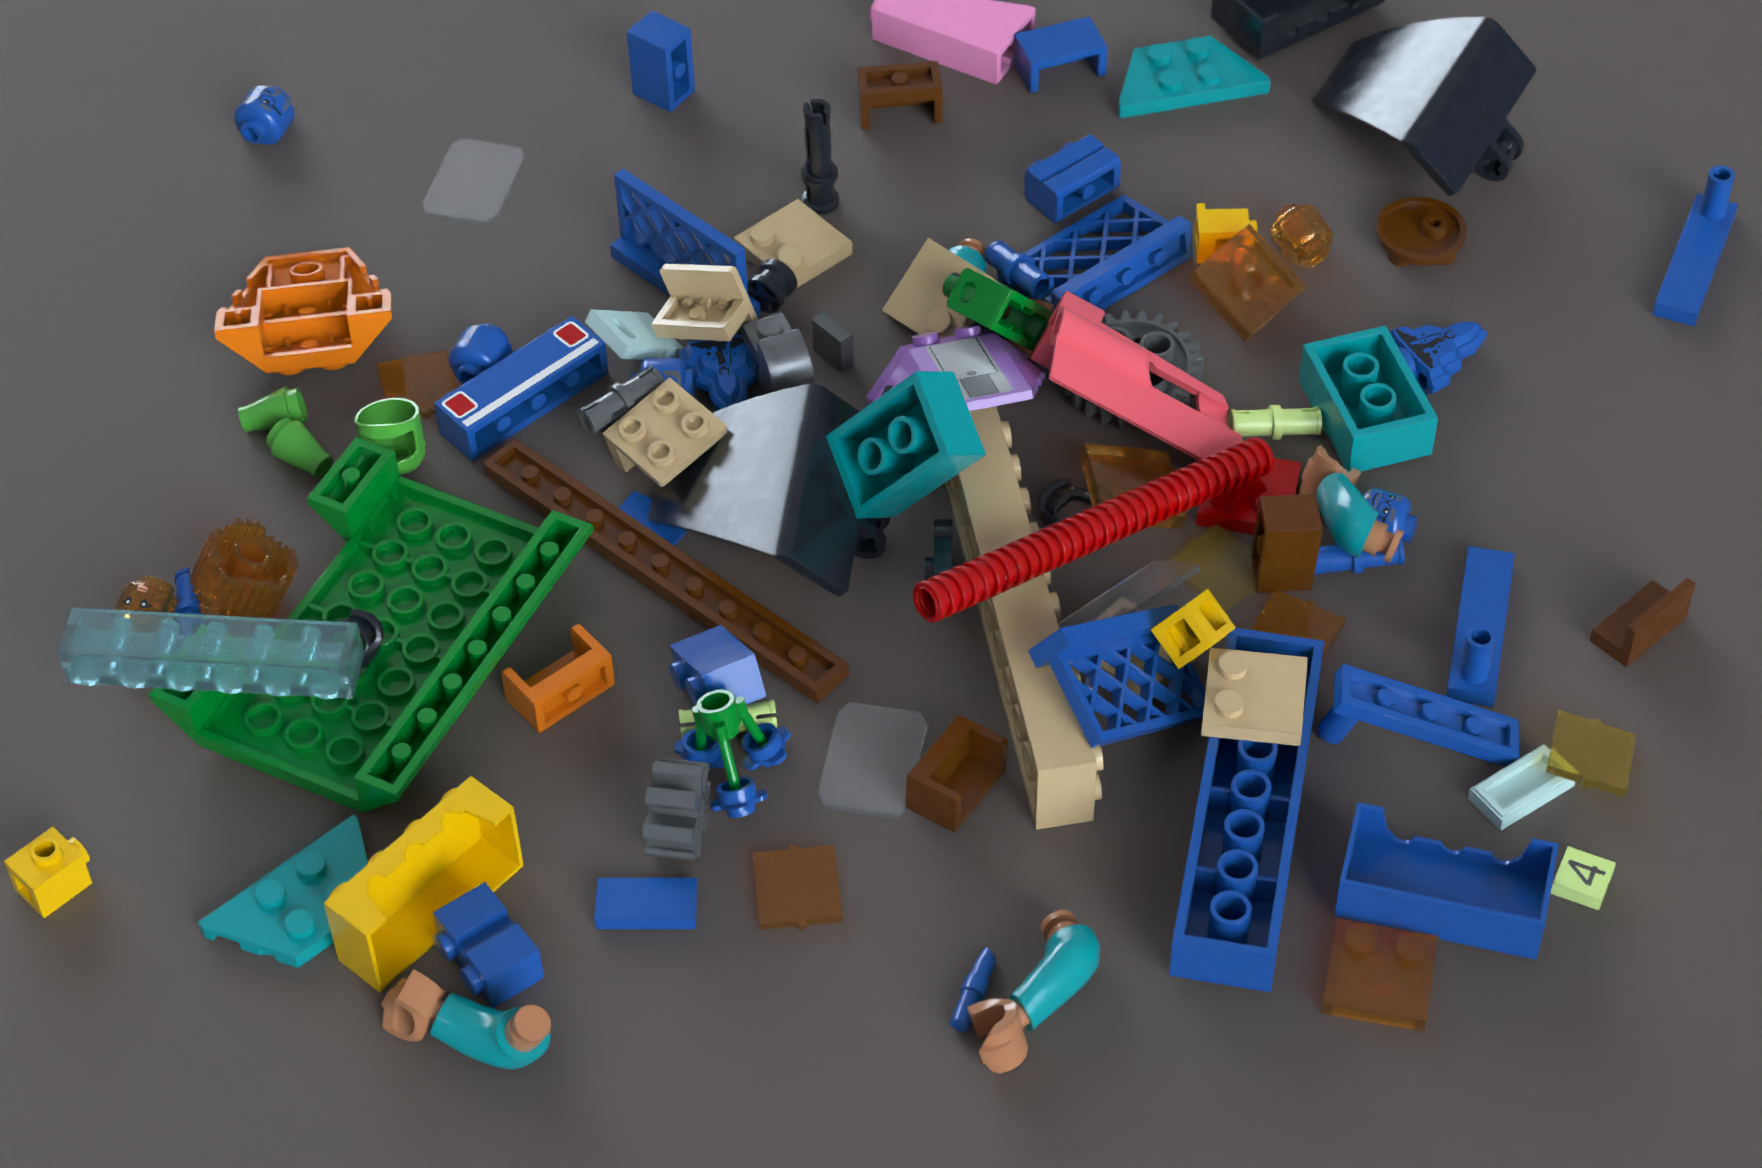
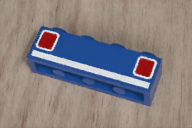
[434,316,609,462]

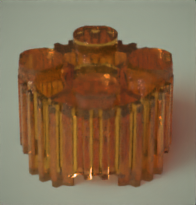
[190,518,298,626]

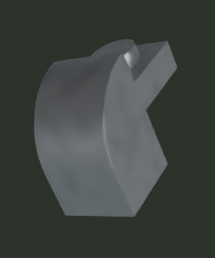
[742,312,815,395]

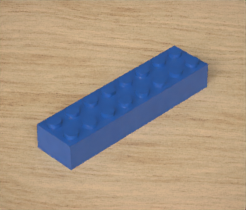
[1169,628,1325,992]

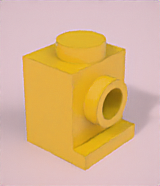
[1194,203,1257,264]
[1151,589,1236,669]

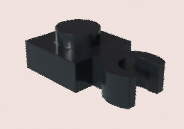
[925,519,952,580]

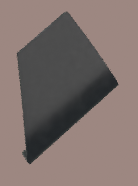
[1312,17,1536,196]
[648,384,890,597]

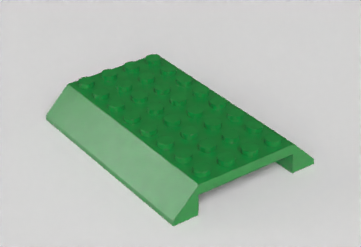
[148,437,594,813]

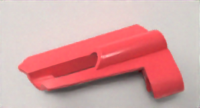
[1030,290,1243,461]

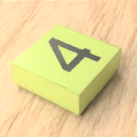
[1550,846,1616,910]

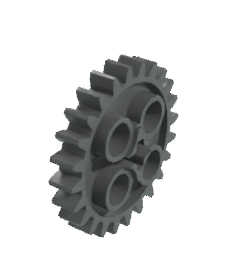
[1065,310,1204,429]

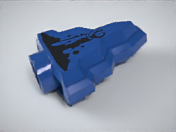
[1389,321,1487,396]
[678,333,758,411]

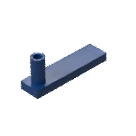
[1652,166,1738,327]
[1446,546,1515,707]
[1317,664,1519,767]

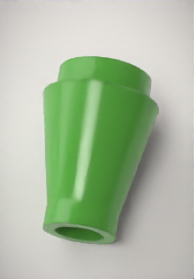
[238,386,308,433]
[266,418,333,479]

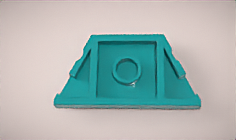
[1118,36,1270,118]
[198,814,368,968]

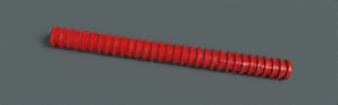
[913,437,1274,623]

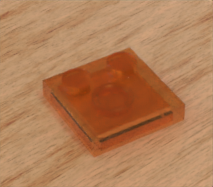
[1187,224,1307,342]
[1079,443,1188,530]
[1321,918,1438,1032]

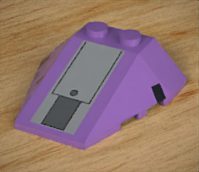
[866,324,1046,411]

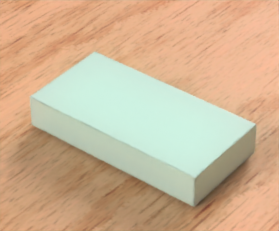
[1468,744,1577,831]

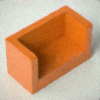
[501,623,615,733]

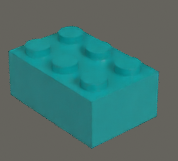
[1298,325,1438,472]
[826,371,986,519]

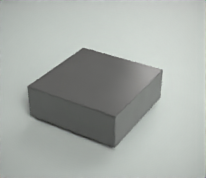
[812,312,853,373]

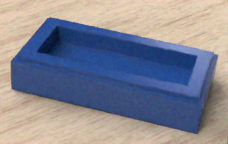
[594,878,698,929]

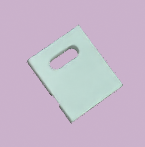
[585,309,683,360]

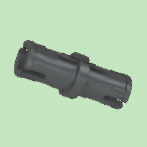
[577,366,664,435]

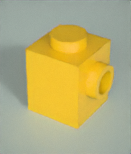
[4,826,92,918]

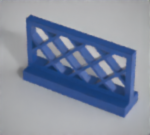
[610,168,761,317]
[997,194,1193,311]
[1028,604,1206,748]

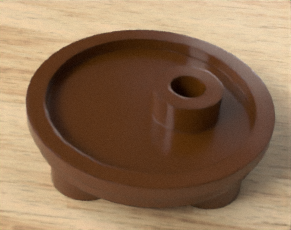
[1376,197,1467,266]

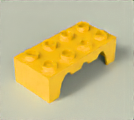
[323,776,524,993]

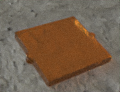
[377,350,458,419]
[1250,590,1346,660]
[753,845,843,930]

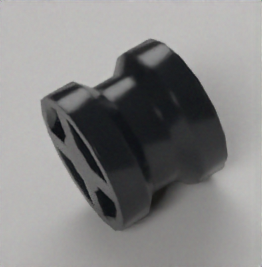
[747,259,798,313]

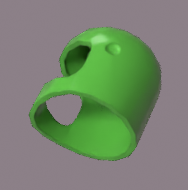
[354,398,426,476]

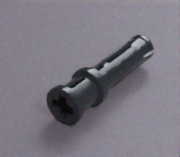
[801,99,839,215]

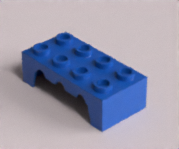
[1334,802,1559,960]

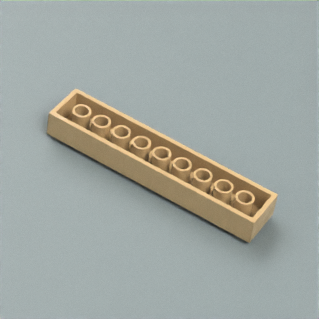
[945,406,1104,830]

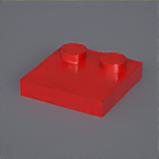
[1196,458,1302,535]

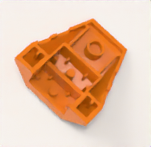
[214,247,392,375]

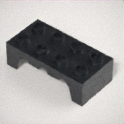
[1211,0,1385,60]

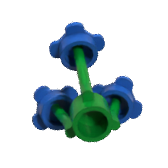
[674,690,791,818]

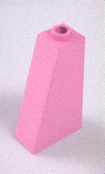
[869,0,1035,85]

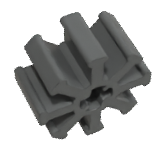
[642,757,711,861]

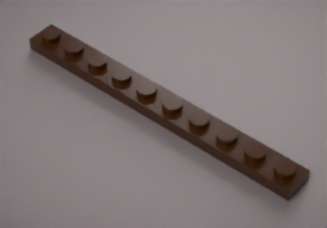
[482,438,849,704]

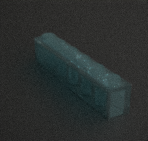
[57,608,364,699]

